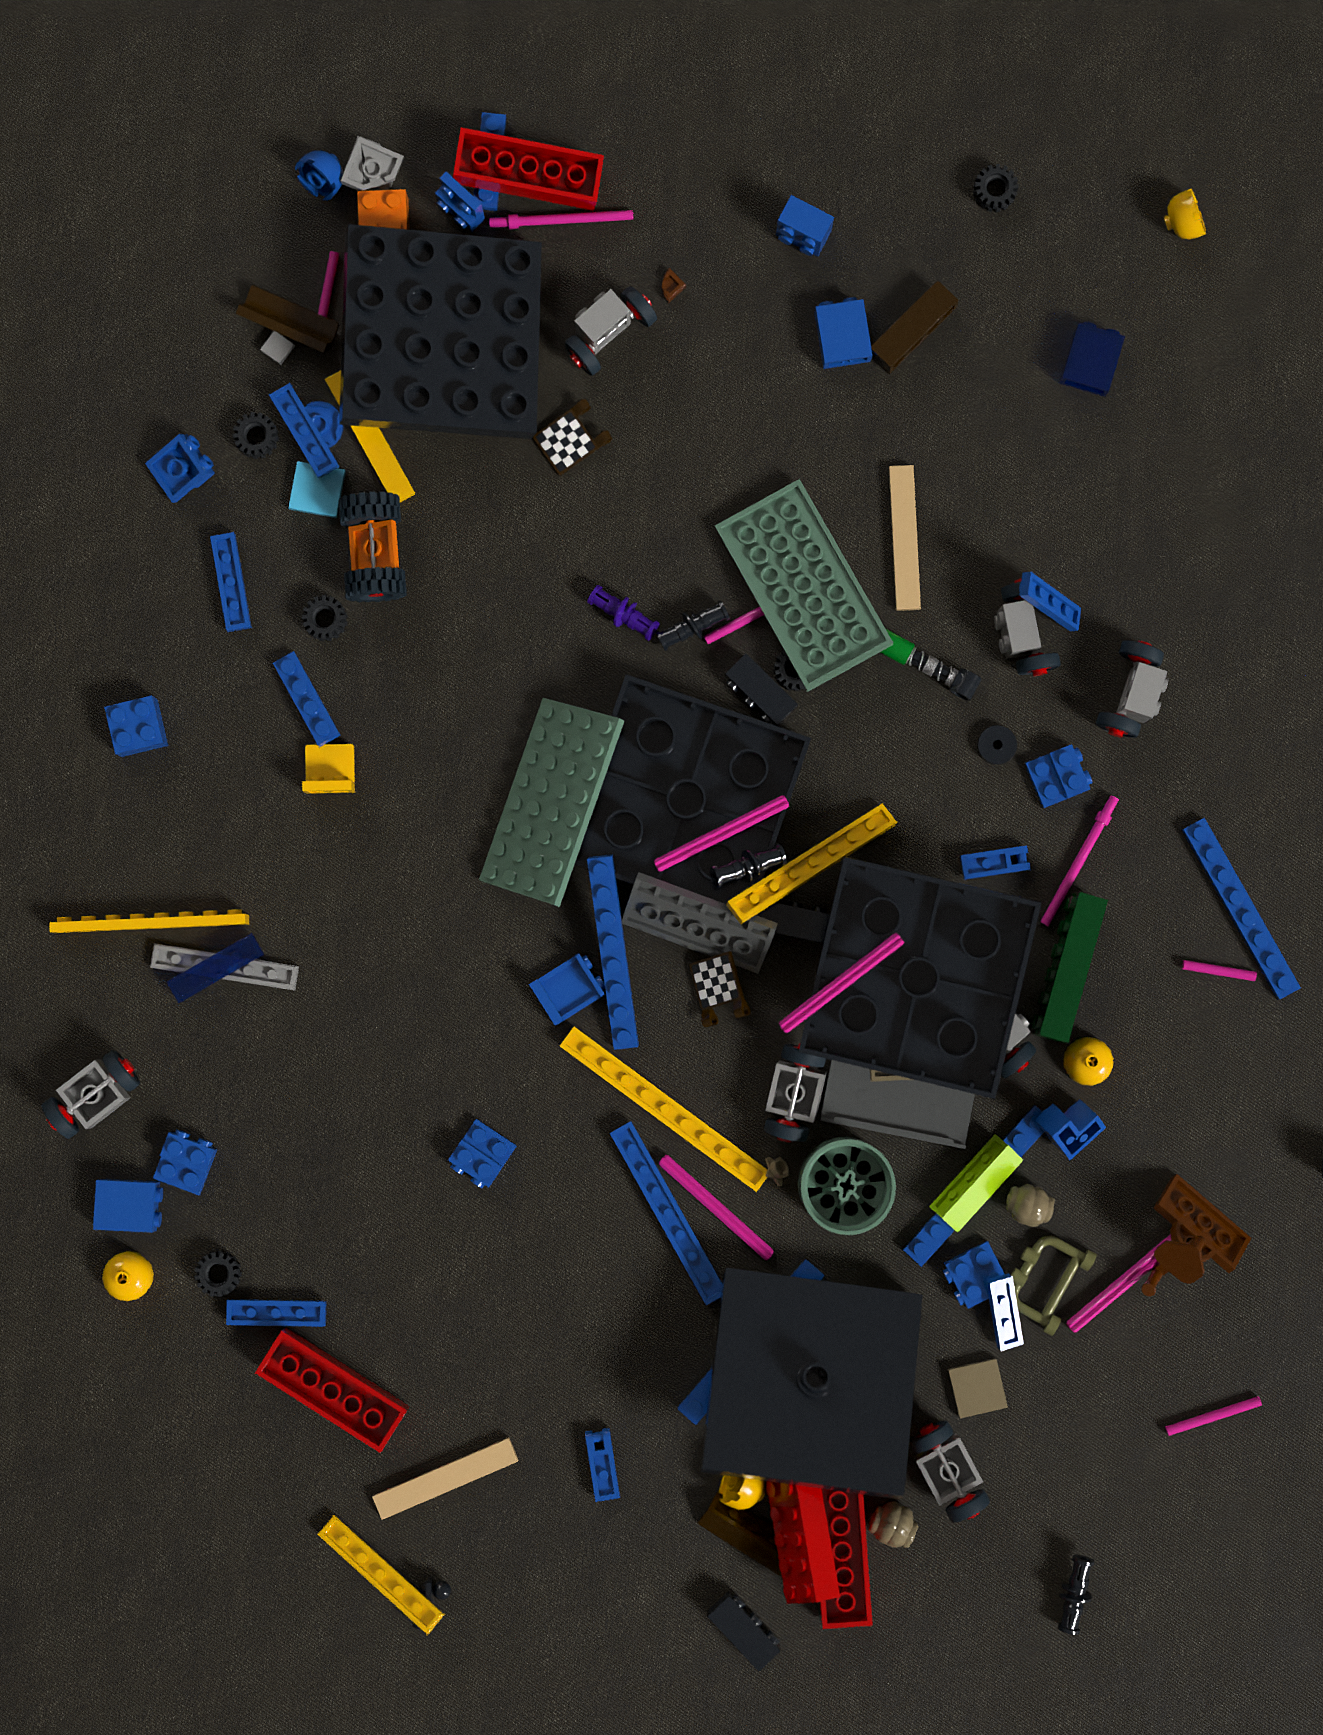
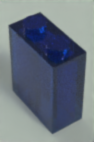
[1059,322,1125,397]

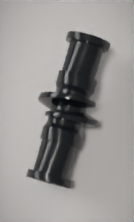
[656,600,730,651]
[710,844,787,888]
[1058,1554,1095,1635]

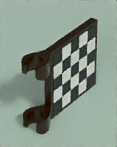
[533,399,612,476]
[689,951,751,1027]

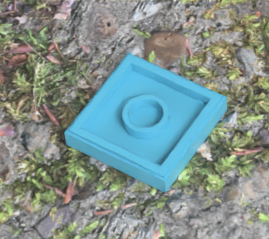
[289,461,346,518]

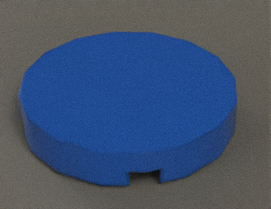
[305,401,344,448]

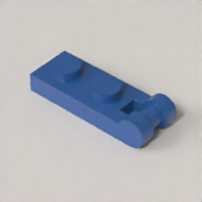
[960,846,1031,880]
[585,1428,620,1502]

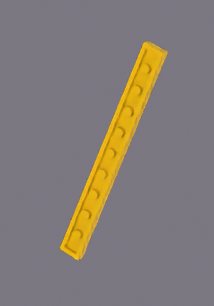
[560,1026,768,1192]

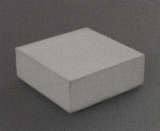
[260,331,295,365]

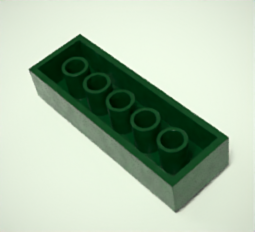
[1031,892,1108,1043]

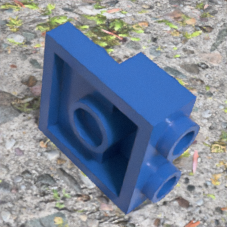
[435,172,485,232]
[145,434,215,503]
[1024,744,1092,808]
[448,1119,517,1188]
[153,1129,217,1195]
[943,1241,1004,1309]

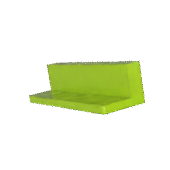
[929,1135,1023,1232]

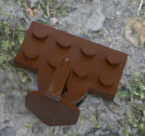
[1141,1174,1252,1296]

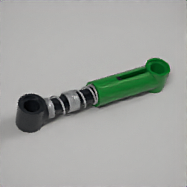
[880,628,982,701]

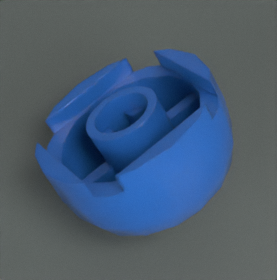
[295,150,344,200]

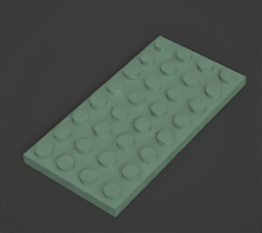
[715,479,893,692]
[479,698,624,907]

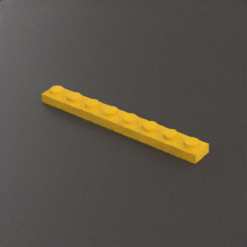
[726,803,897,924]
[49,909,249,933]

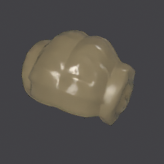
[1006,1184,1055,1227]
[868,1502,918,1548]

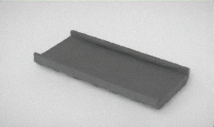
[622,872,778,974]
[820,1060,975,1149]

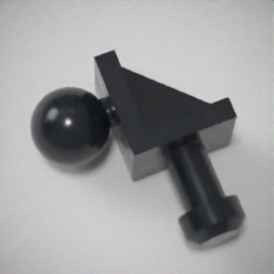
[412,1578,451,1629]

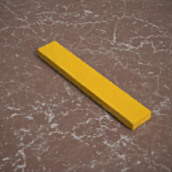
[325,370,415,502]
[317,1515,445,1634]

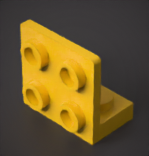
[302,744,355,794]

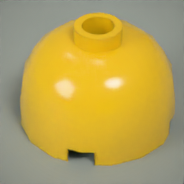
[1164,189,1206,239]
[1063,1037,1113,1086]
[102,1251,154,1301]
[719,1475,766,1510]

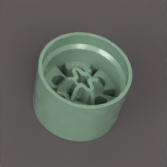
[798,1137,896,1235]

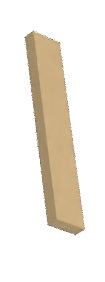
[889,465,921,611]
[372,1437,519,1520]

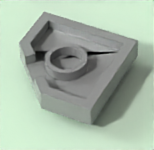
[341,137,404,191]

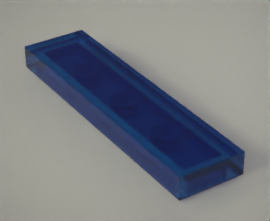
[167,933,265,1003]

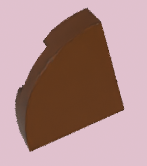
[662,268,686,303]

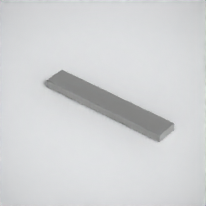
[150,944,299,990]

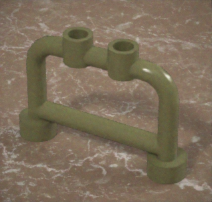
[1011,1236,1097,1336]

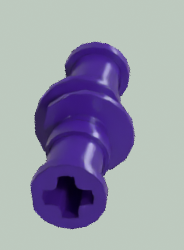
[587,585,660,641]

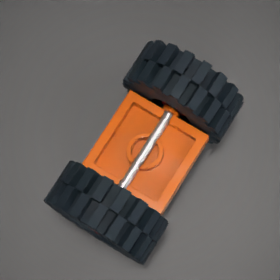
[339,492,407,602]

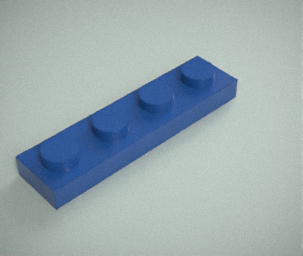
[474,112,506,211]
[269,383,339,479]
[210,532,252,632]
[1019,572,1081,631]
[273,651,341,747]
[226,1299,326,1327]

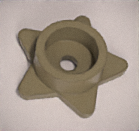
[765,1157,789,1186]

